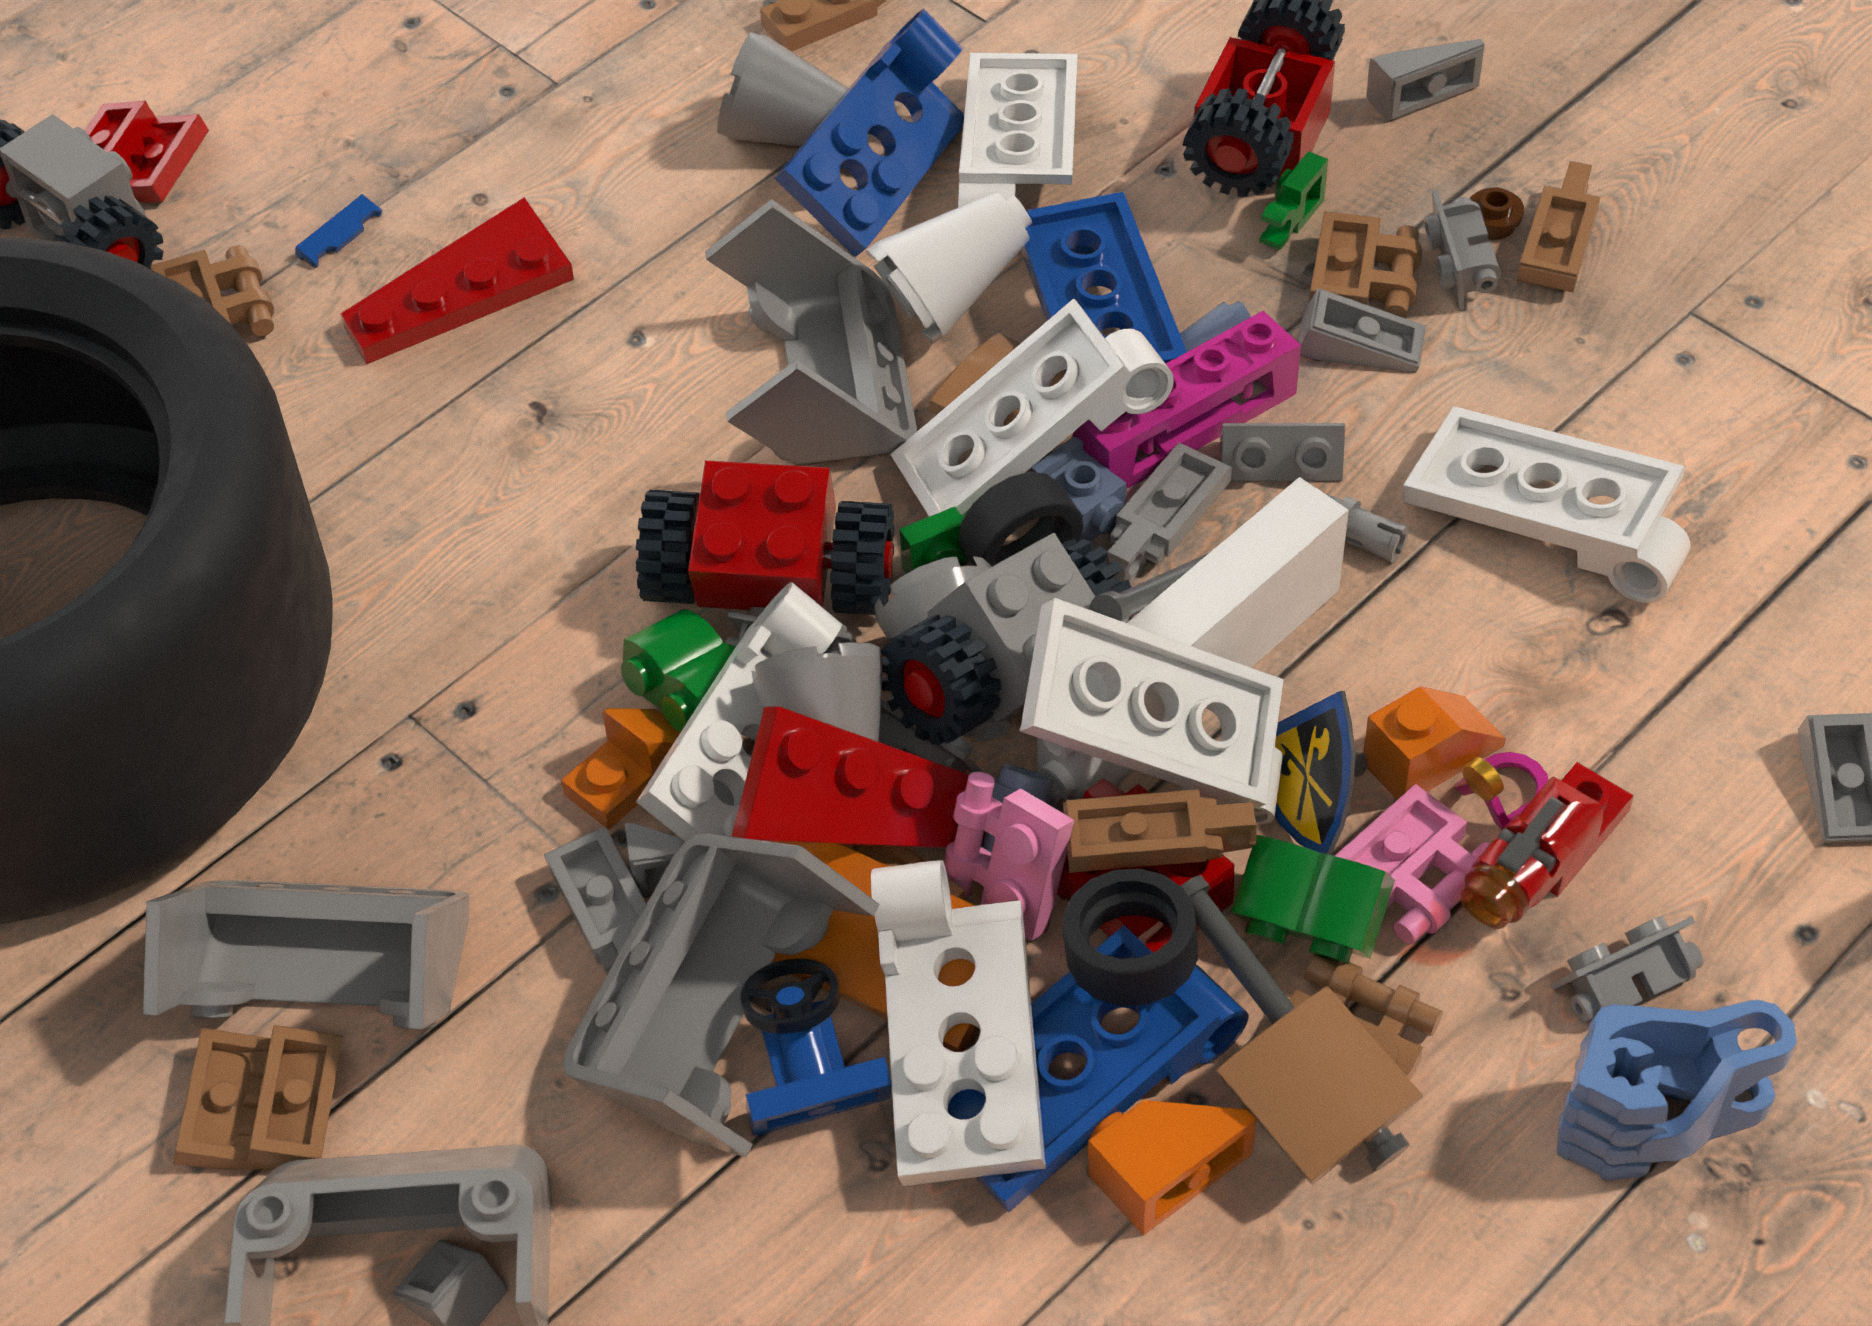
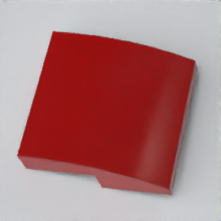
[84,100,209,203]

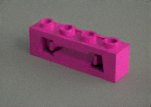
[1072,311,1301,489]

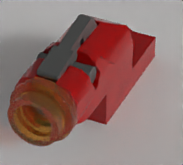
[1461,762,1634,929]

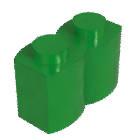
[621,609,736,732]
[1231,835,1395,964]

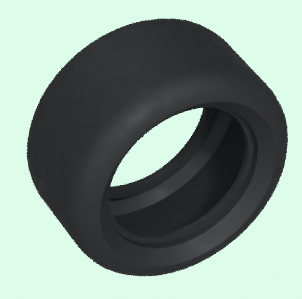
[0,238,333,924]

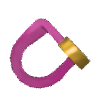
[1454,752,1549,830]

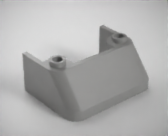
[705,199,917,465]
[563,833,880,1157]
[143,880,469,1029]
[224,1145,551,1326]

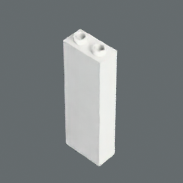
[1037,477,1349,800]

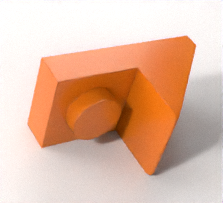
[561,708,681,830]

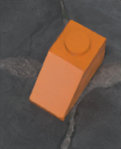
[1363,686,1506,800]
[1088,1100,1256,1236]

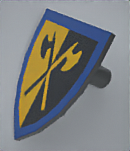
[1274,691,1367,855]

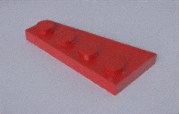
[340,197,574,365]
[731,706,985,848]

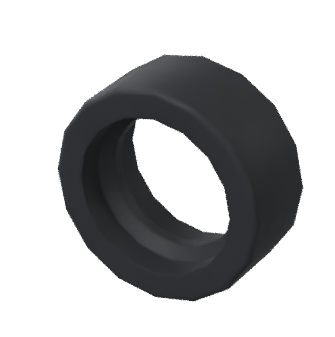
[958,472,1084,566]
[1063,868,1198,1006]

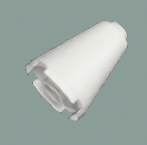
[866,192,1032,344]

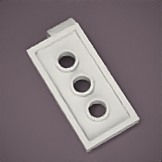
[958,53,1077,207]
[890,299,1174,516]
[1403,406,1691,603]
[636,582,842,842]
[1020,598,1284,825]
[871,860,1046,1186]

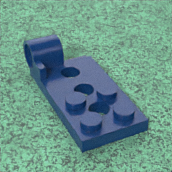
[774,8,964,257]
[1021,192,1187,373]
[948,925,1249,1213]

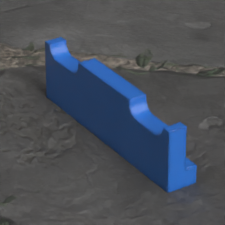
[295,194,382,268]

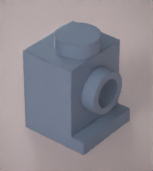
[1031,436,1126,541]

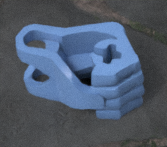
[1557,1000,1797,1181]

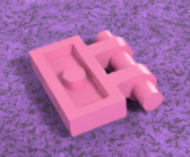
[944,772,1074,941]
[1335,784,1490,945]

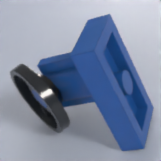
[741,959,892,1137]

